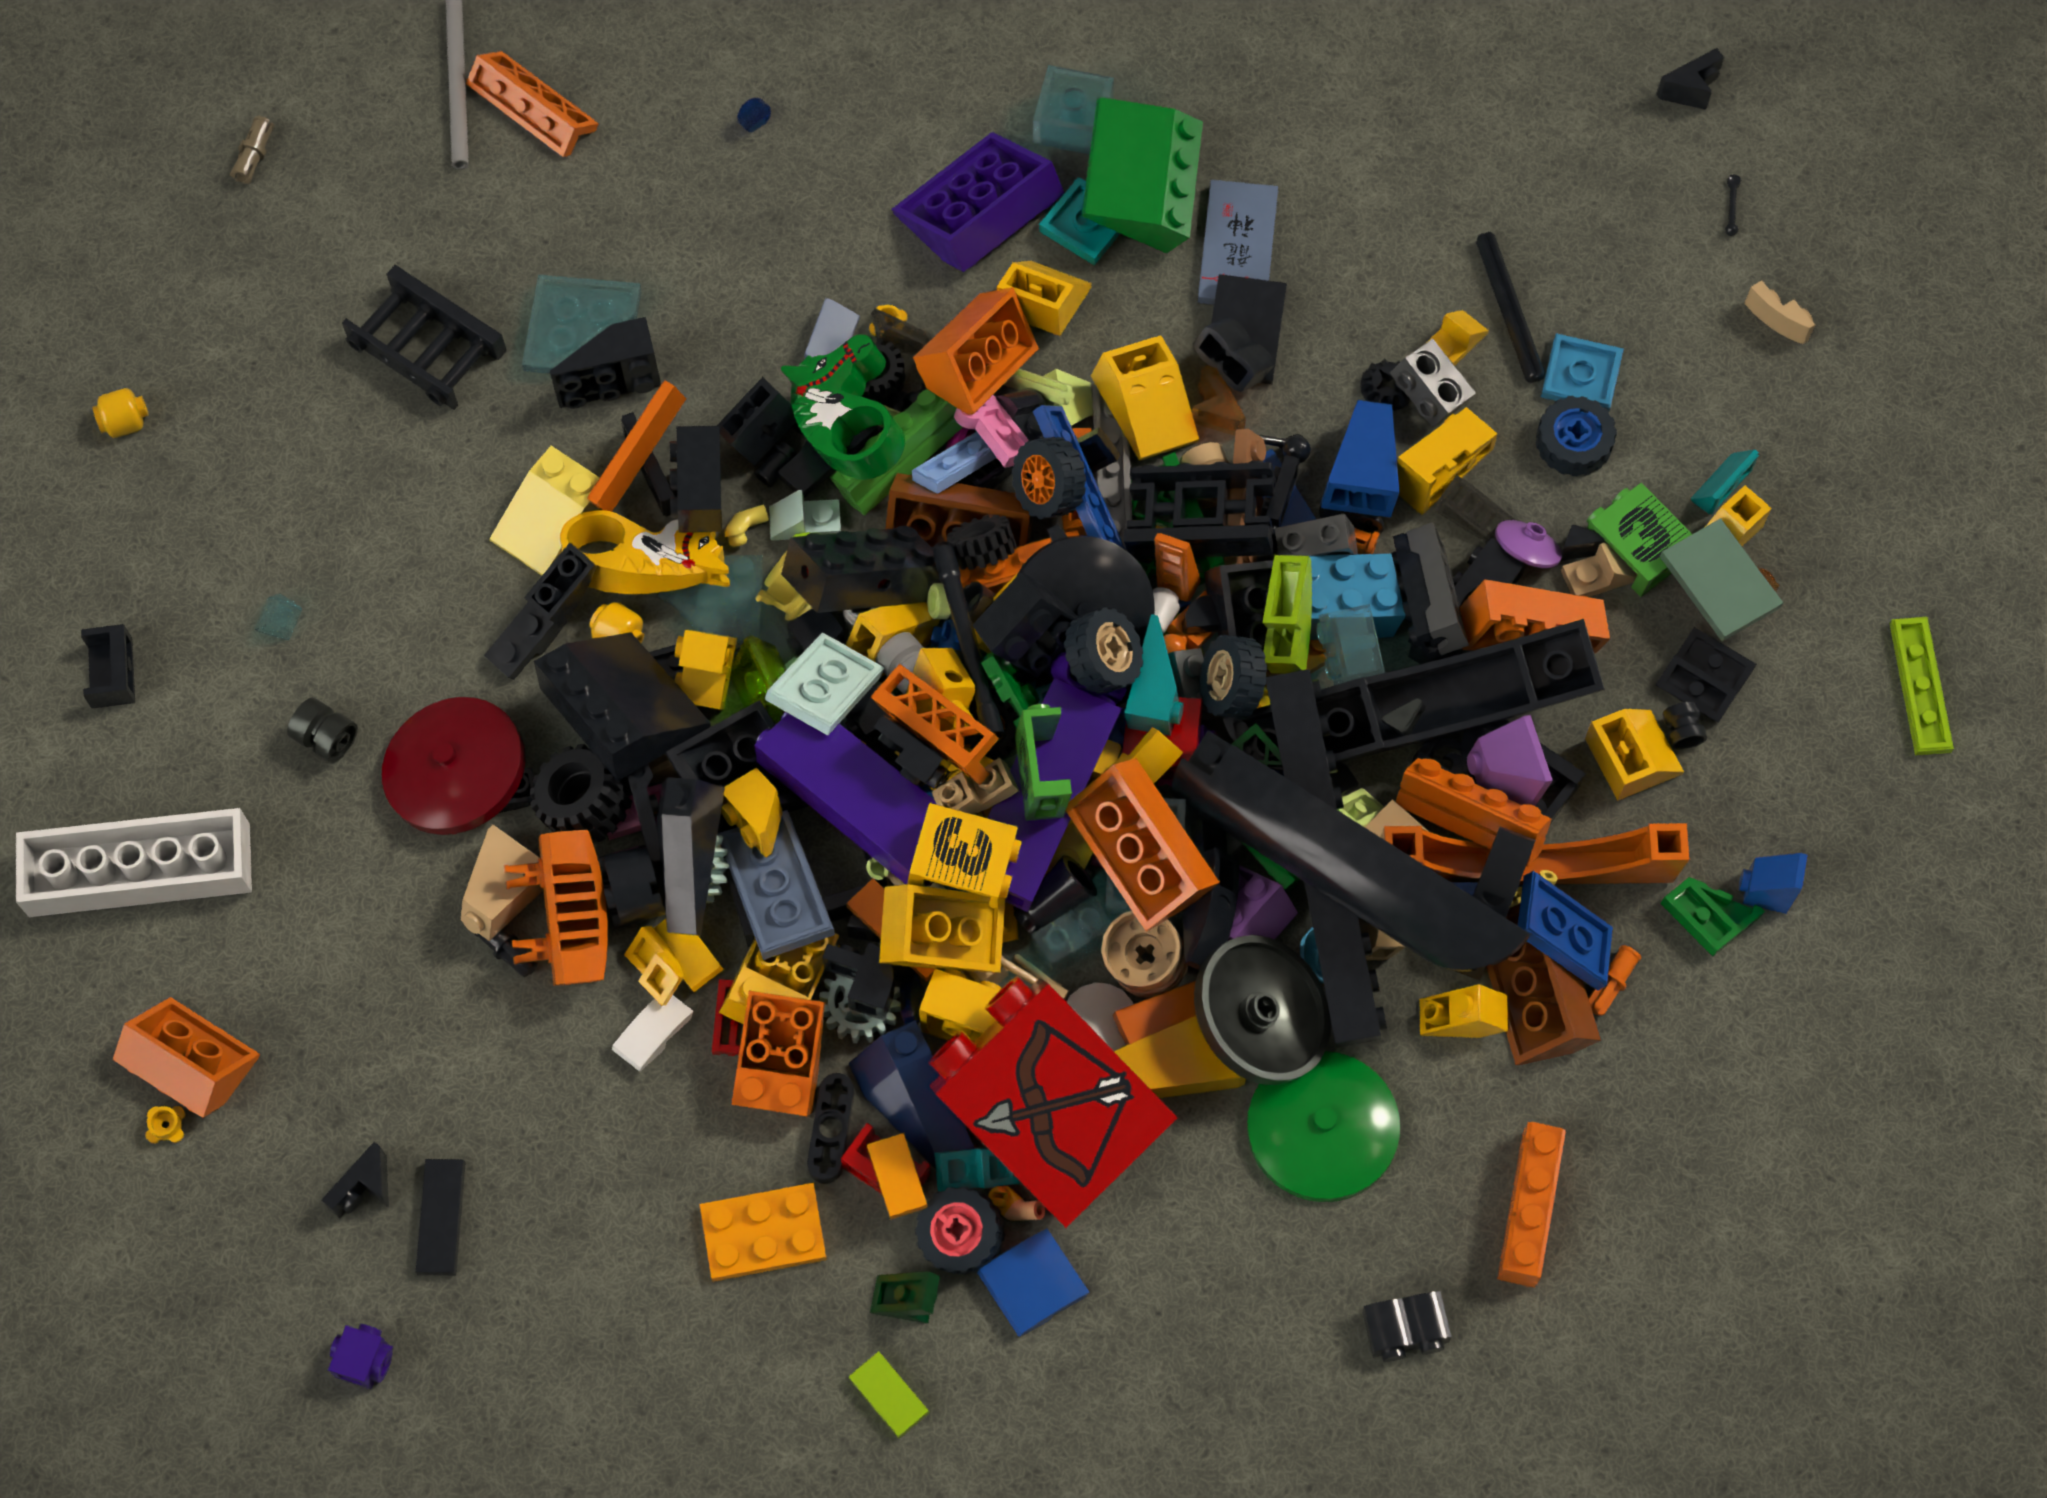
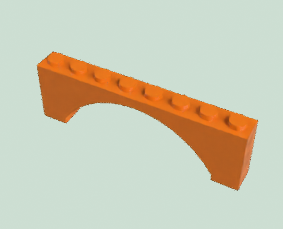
[1380,823,1690,885]

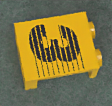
[908,803,1022,908]

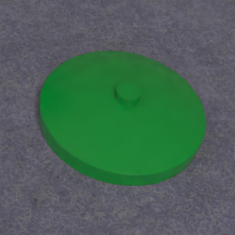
[1247,1051,1400,1202]

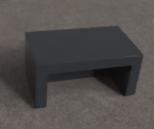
[81,624,135,709]

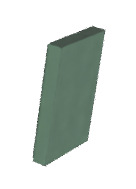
[1660,519,1783,642]

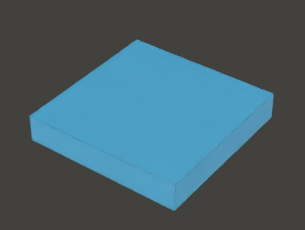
[1541,333,1624,411]

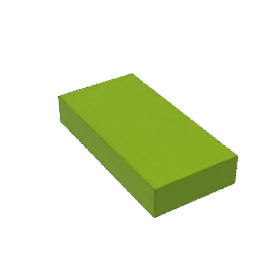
[848,1351,929,1439]

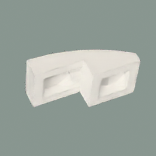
[612,995,693,1072]

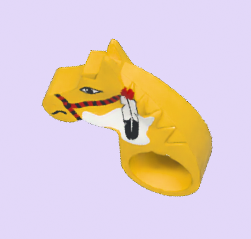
[560,510,730,594]

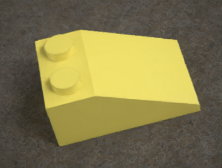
[490,446,600,575]

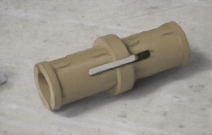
[230,116,274,184]

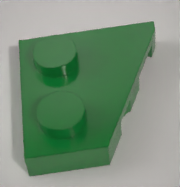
[981,652,1040,728]
[1660,877,1765,957]

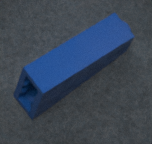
[1321,400,1400,518]

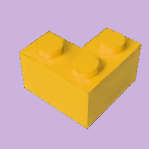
[674,629,737,709]

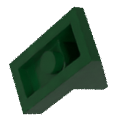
[870,1271,940,1323]

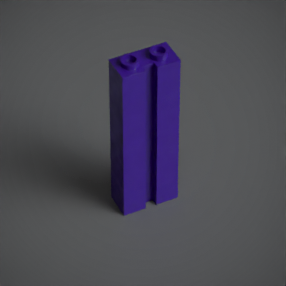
[987,678,1122,912]
[755,711,937,887]

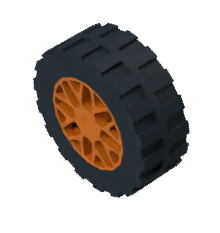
[1012,437,1086,519]

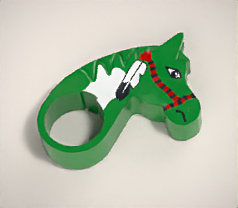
[781,335,905,480]

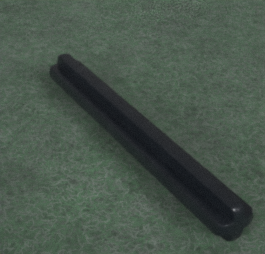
[1476,231,1545,383]

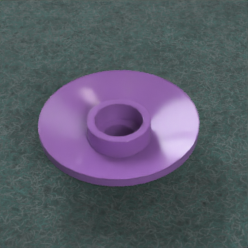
[1495,520,1562,568]

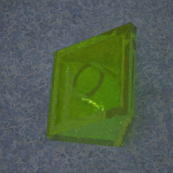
[730,635,787,724]

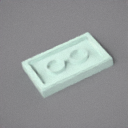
[765,632,884,736]

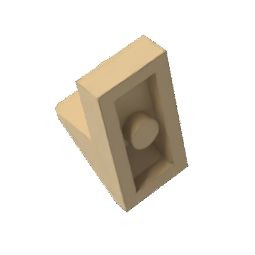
[1561,543,1637,597]

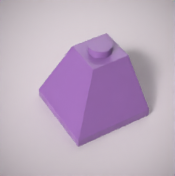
[1467,715,1553,806]

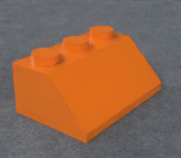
[113,997,260,1118]

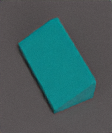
[1691,449,1759,515]

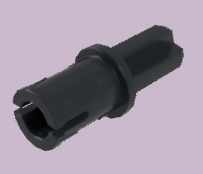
[474,929,538,977]

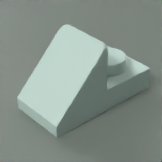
[769,490,841,541]

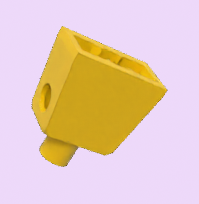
[905,648,975,731]

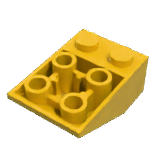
[1091,335,1199,461]
[719,933,839,1025]

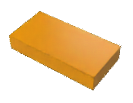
[867,1133,927,1220]

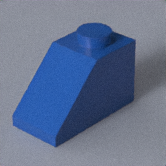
[1738,853,1808,914]

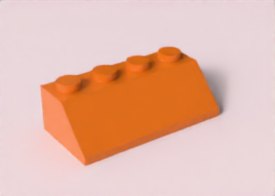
[913,287,1039,415]
[1066,758,1220,931]

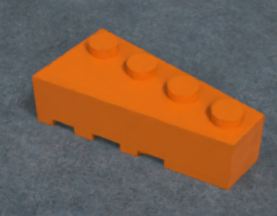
[1460,579,1610,654]

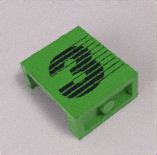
[1586,482,1692,597]
[1015,704,1072,821]

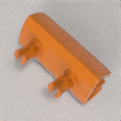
[504,830,608,986]

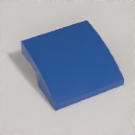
[977,1229,1089,1337]

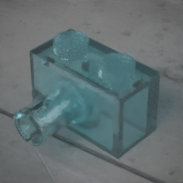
[1317,604,1385,685]

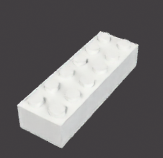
[16,808,252,917]

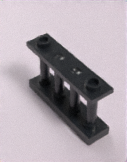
[342,265,507,410]

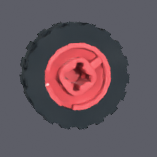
[915,1186,1005,1275]

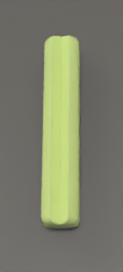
[1003,369,1075,405]

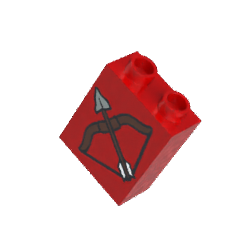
[929,976,1178,1228]

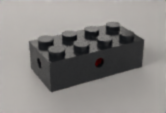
[781,526,942,613]

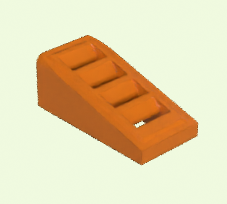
[1154,533,1201,601]

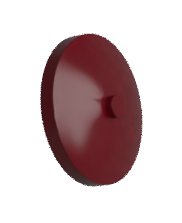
[381,697,526,835]

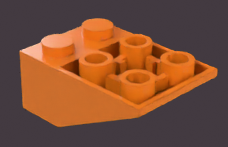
[731,990,825,1116]

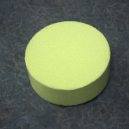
[927,583,951,620]

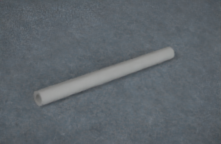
[446,0,469,169]

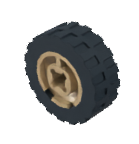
[1064,607,1143,694]
[1199,635,1267,719]

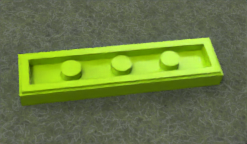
[1889,617,1954,756]

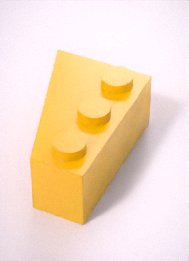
[1397,407,1498,515]

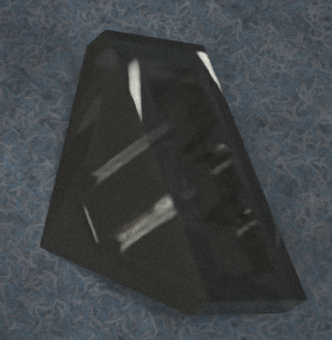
[871,308,932,355]

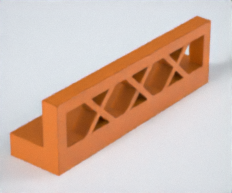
[466,51,599,157]
[871,664,999,785]

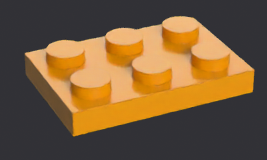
[700,1183,827,1282]

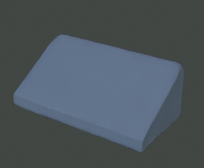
[804,298,860,358]

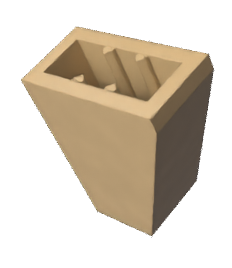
[461,825,544,941]

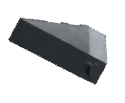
[656,778,725,936]

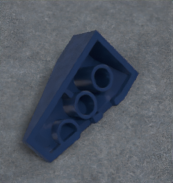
[848,1020,974,1170]

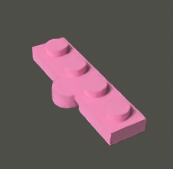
[954,395,1029,468]

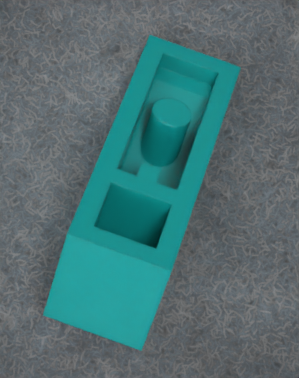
[1125,614,1184,736]

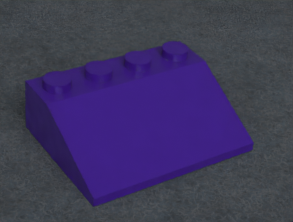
[891,132,1065,272]

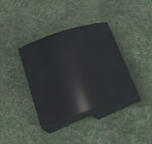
[1656,627,1757,723]

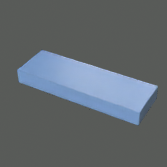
[912,431,997,494]

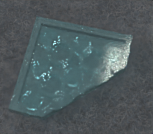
[522,275,642,374]
[656,555,763,655]

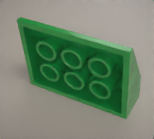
[1082,97,1203,253]

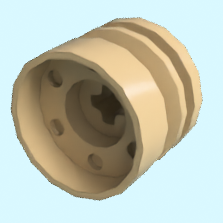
[1101,911,1188,998]

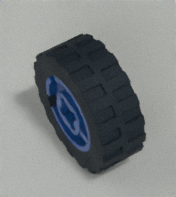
[1536,396,1617,477]

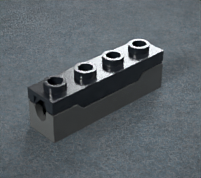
[1391,522,1469,660]

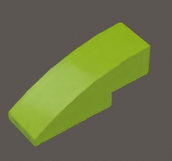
[1263,555,1312,674]

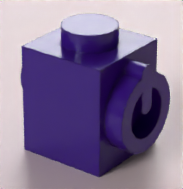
[328,1324,393,1389]

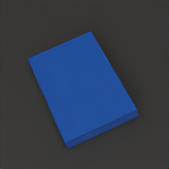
[1518,871,1613,991]

